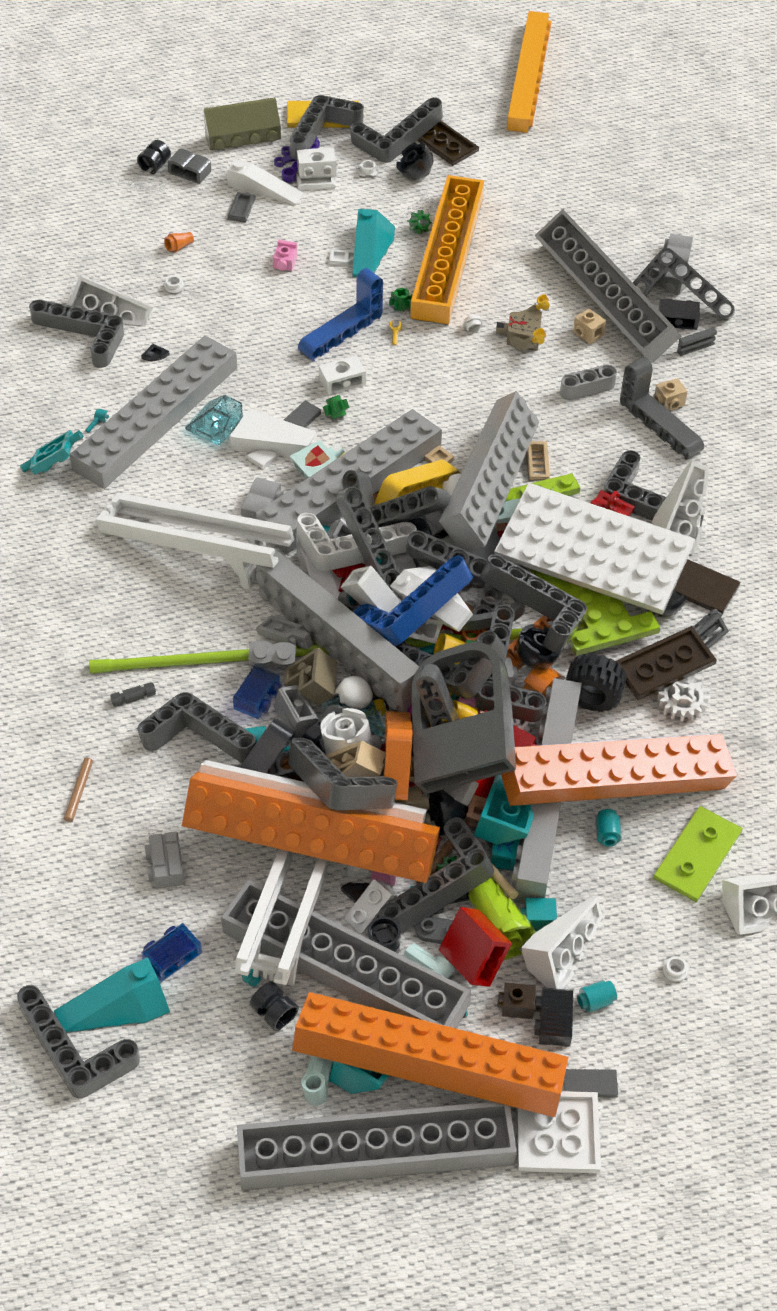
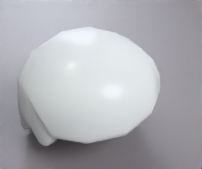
[335,676,373,710]

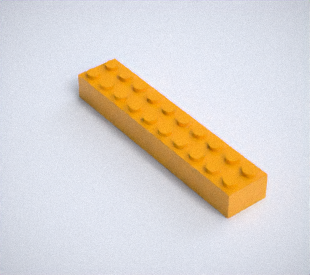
[410,175,484,325]

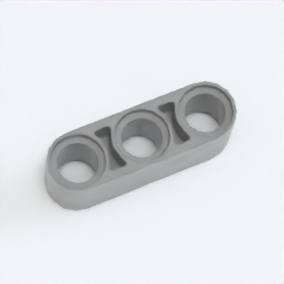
[560,364,617,400]

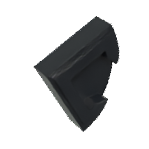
[141,344,170,361]
[341,882,370,903]

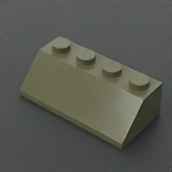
[203,97,281,150]

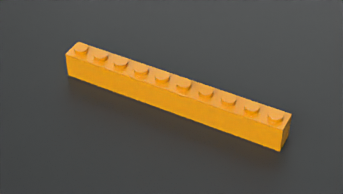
[507,11,552,133]

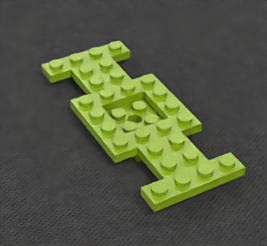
[505,473,660,656]

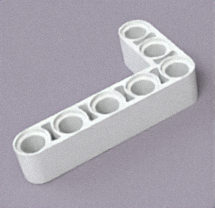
[296,513,416,572]

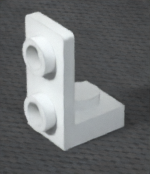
[345,879,399,933]

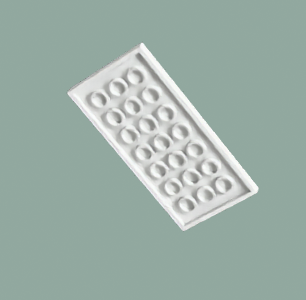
[494,483,695,615]

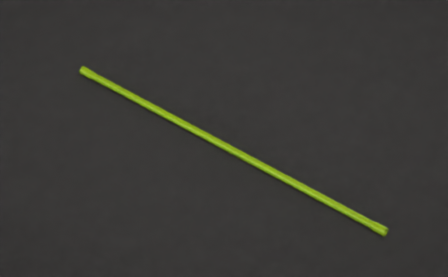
[89,624,585,674]

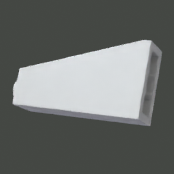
[230,408,317,457]

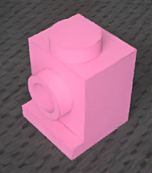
[273,240,297,271]

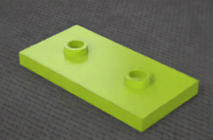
[653,806,743,902]

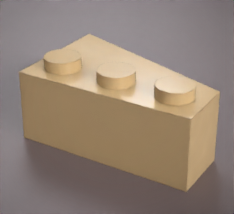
[326,740,385,777]

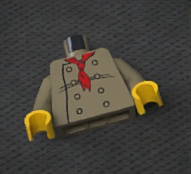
[496,294,550,351]

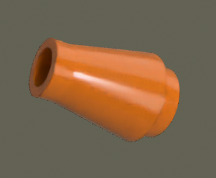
[164,232,194,252]

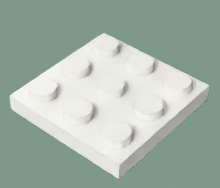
[517,1091,601,1174]

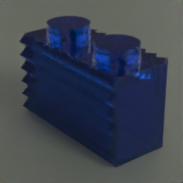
[233,665,282,719]
[141,923,202,982]

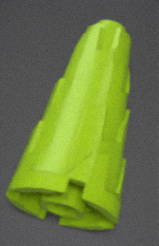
[468,878,536,960]

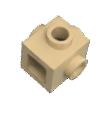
[573,308,606,344]
[653,378,688,411]

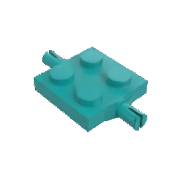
[20,430,84,475]

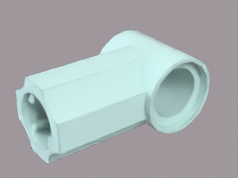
[403,943,455,979]
[301,1056,334,1106]

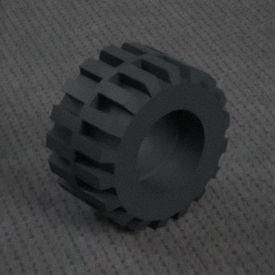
[565,653,626,712]

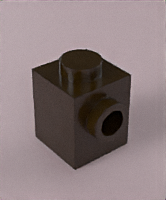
[497,982,536,1020]

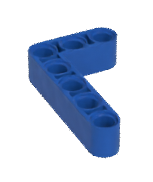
[298,268,383,361]
[353,556,473,646]

